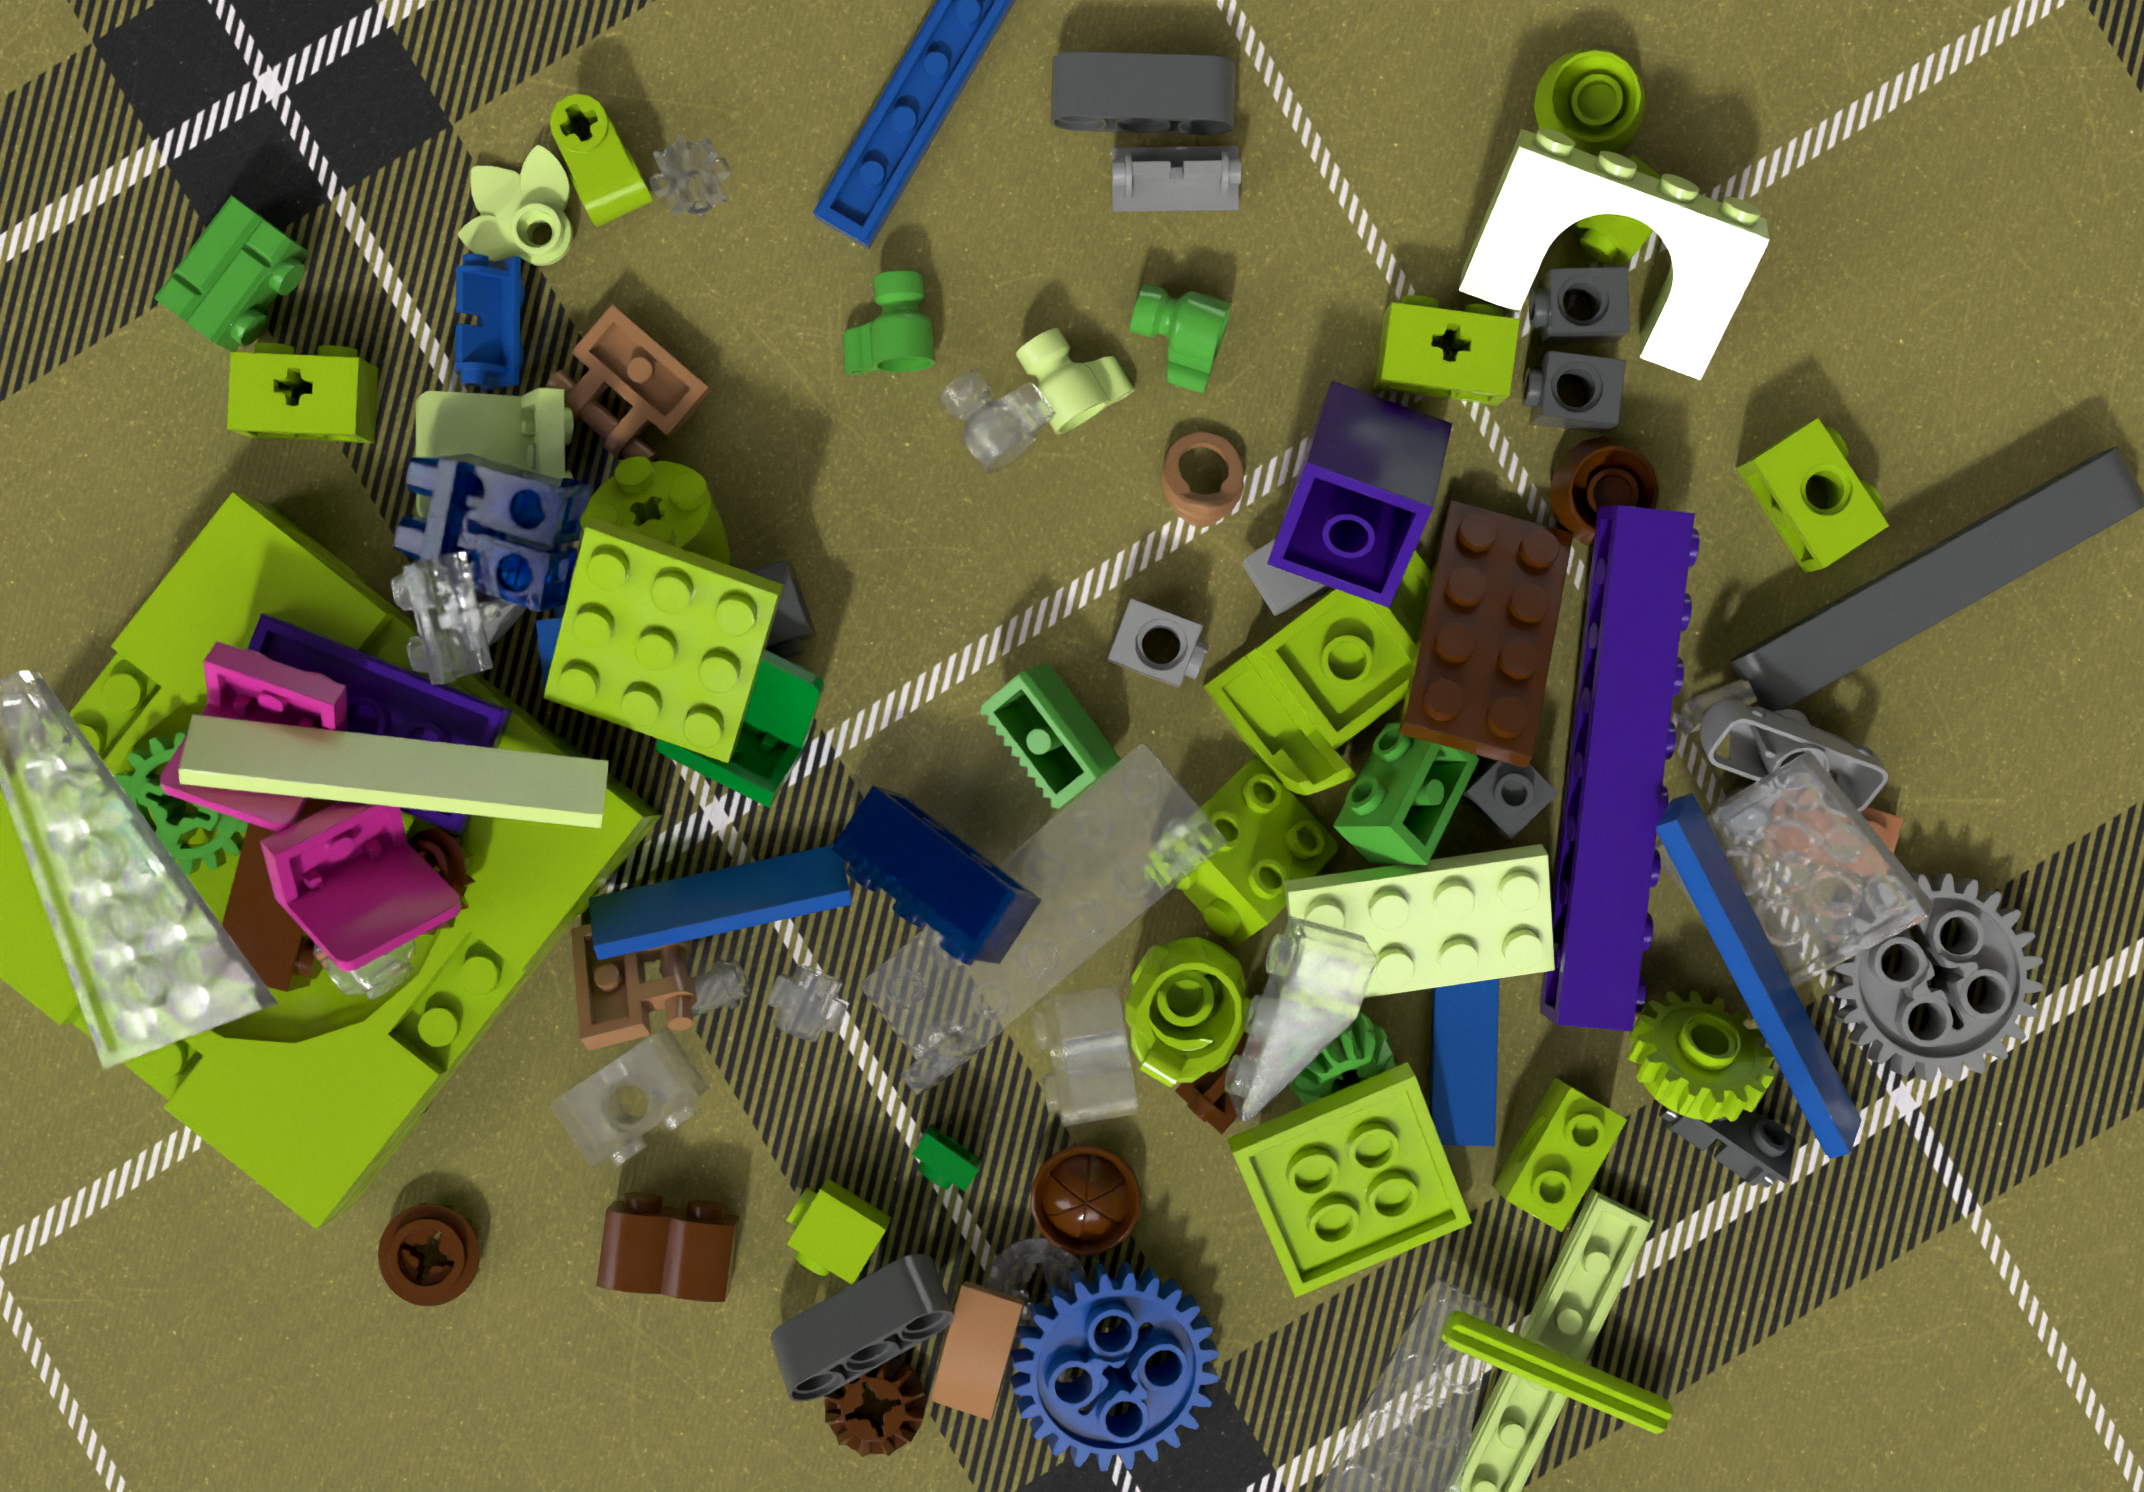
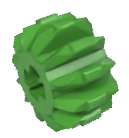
[1283,1007,1396,1106]

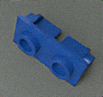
[454,254,525,391]

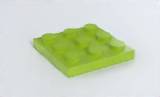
[543,517,784,763]
[1227,1062,1472,1298]

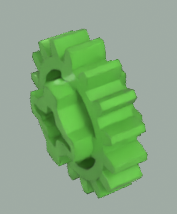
[109,729,249,875]

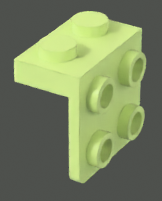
[416,388,574,525]

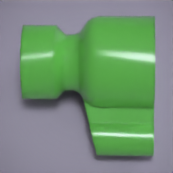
[842,270,936,375]
[1129,283,1232,394]

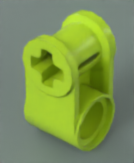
[550,94,654,228]

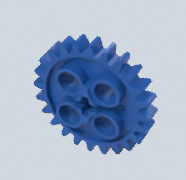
[1010,1262,1219,1471]

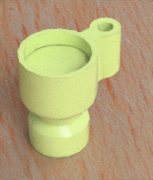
[1016,328,1135,435]

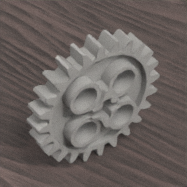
[1826,872,2044,1082]

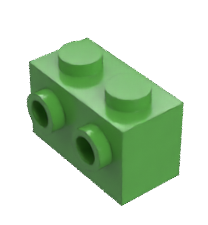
[1333,722,1479,865]

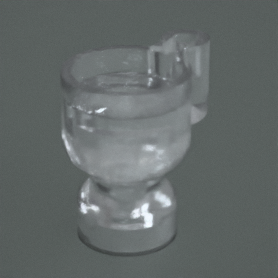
[938,368,1056,474]

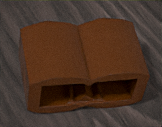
[596,1192,740,1302]

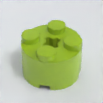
[580,456,730,565]

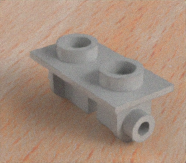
[1112,146,1241,212]

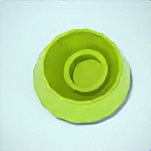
[1534,47,1646,157]

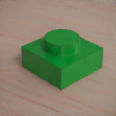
[912,1124,982,1192]

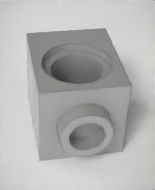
[1107,599,1209,688]

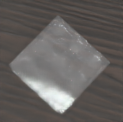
[1655,750,1934,988]

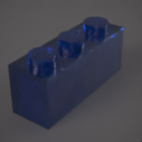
[831,786,1042,966]

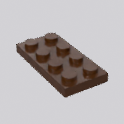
[1398,500,1573,768]

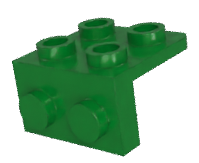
[655,650,825,808]

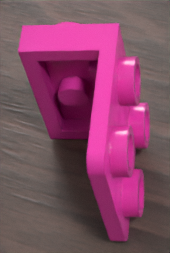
[160,641,348,832]
[260,801,461,971]

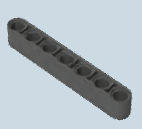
[1729,446,2144,712]

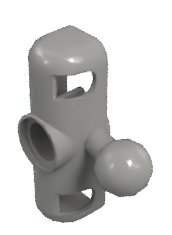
[1700,698,1888,835]

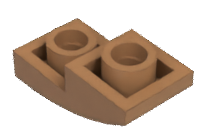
[931,1281,1026,1421]

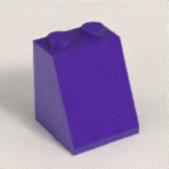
[1267,381,1453,608]

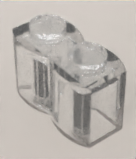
[1031,983,1139,1126]

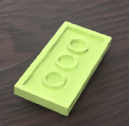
[1284,844,1555,1007]

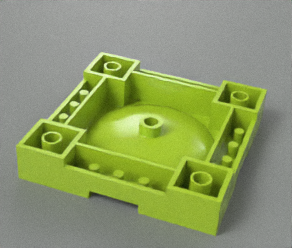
[0,492,662,1230]

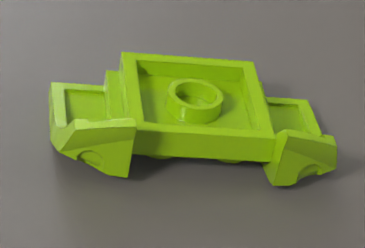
[1203,550,1432,795]

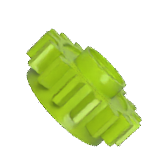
[1627,990,1776,1123]

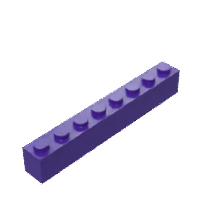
[1539,505,1700,1032]

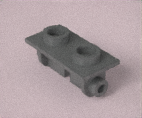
[1659,1106,1796,1188]

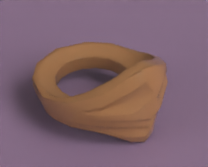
[1161,431,1244,528]

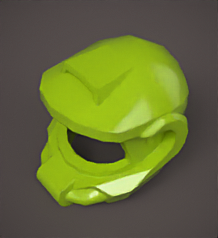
[1125,937,1254,1088]

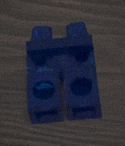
[393,453,591,612]

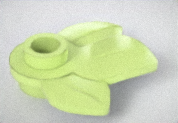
[458,145,573,266]

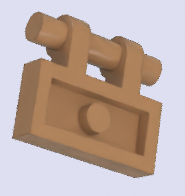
[545,304,712,462]
[571,924,697,1051]

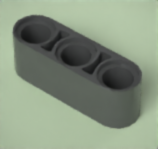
[1050,51,1237,135]
[770,1254,954,1402]

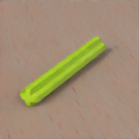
[1441,1310,1673,1434]

